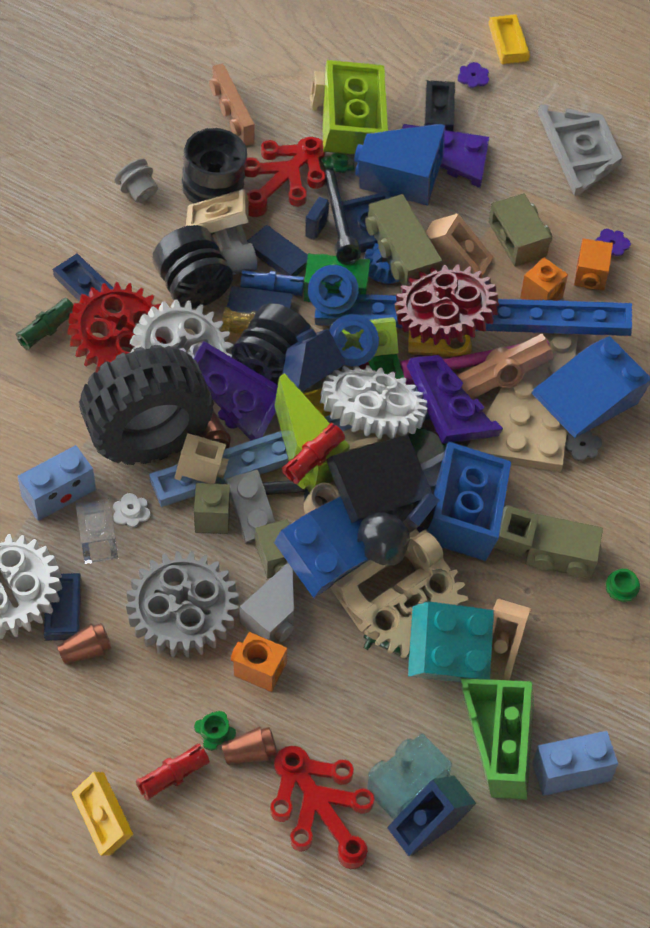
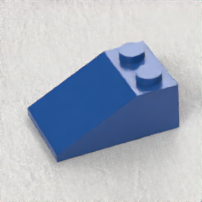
[532,336,650,438]
[424,441,511,561]
[274,496,369,598]

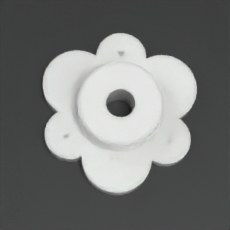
[113,493,150,528]

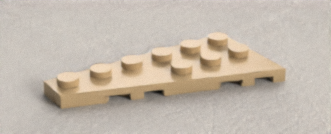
[467,333,578,472]

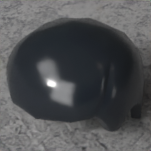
[357,512,410,566]

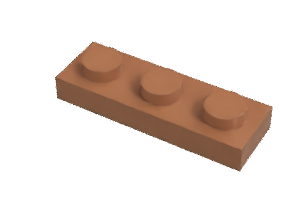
[209,63,254,146]

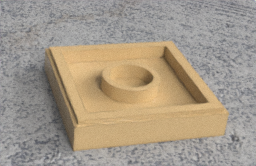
[186,190,248,233]

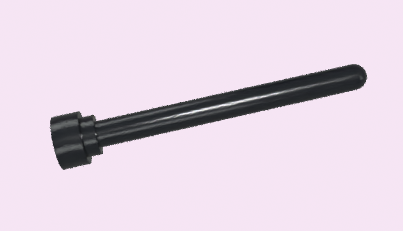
[324,169,361,265]

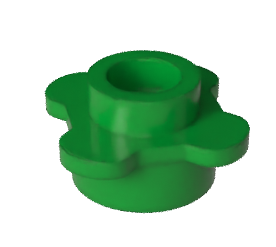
[194,711,236,751]

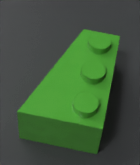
[460,678,534,800]

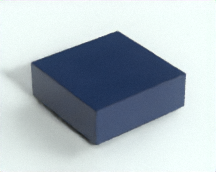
[305,196,329,240]

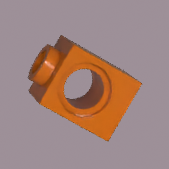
[574,238,613,291]
[520,257,568,301]
[230,632,287,692]

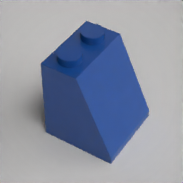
[354,124,445,206]

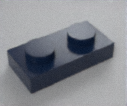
[53,253,114,301]

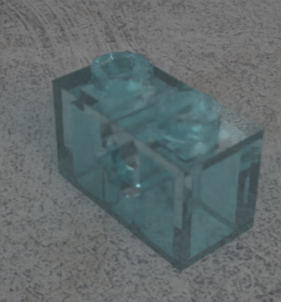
[367,733,452,820]

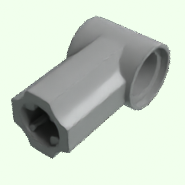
[215,225,257,275]

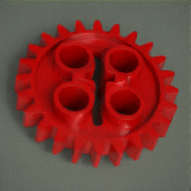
[67,282,167,373]

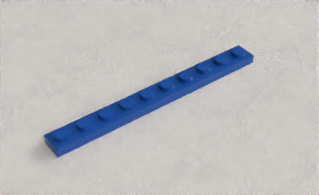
[314,293,632,336]

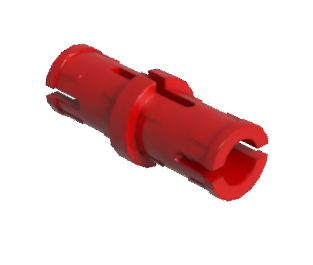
[282,423,346,484]
[136,743,210,801]

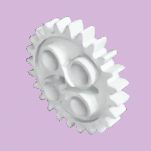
[130,300,234,358]
[320,365,427,439]
[0,534,62,639]

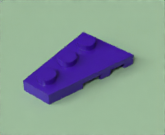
[402,124,489,188]
[407,355,503,444]

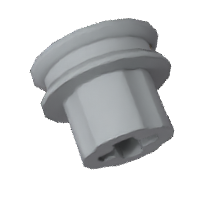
[114,159,158,203]

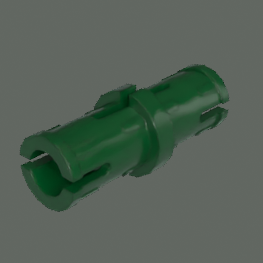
[15,298,73,350]

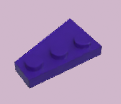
[193,341,278,441]

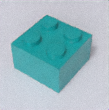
[408,601,494,683]

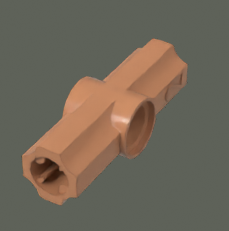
[457,334,554,399]

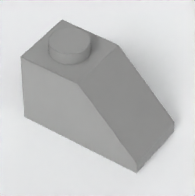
[239,563,294,643]

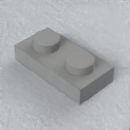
[225,470,275,544]

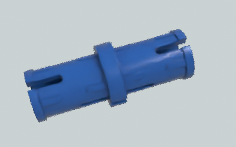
[240,270,304,296]

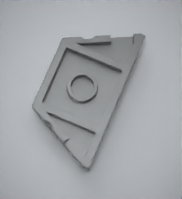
[538,105,622,196]

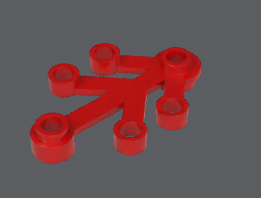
[245,137,326,217]
[270,746,374,869]

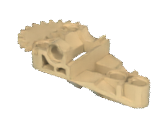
[304,483,468,658]

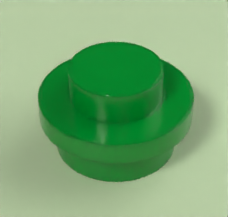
[605,568,640,602]

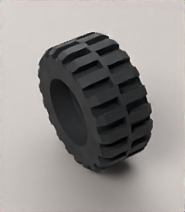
[79,345,214,465]

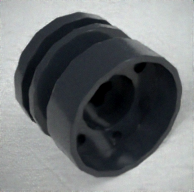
[181,128,248,203]
[152,225,233,309]
[231,303,312,385]

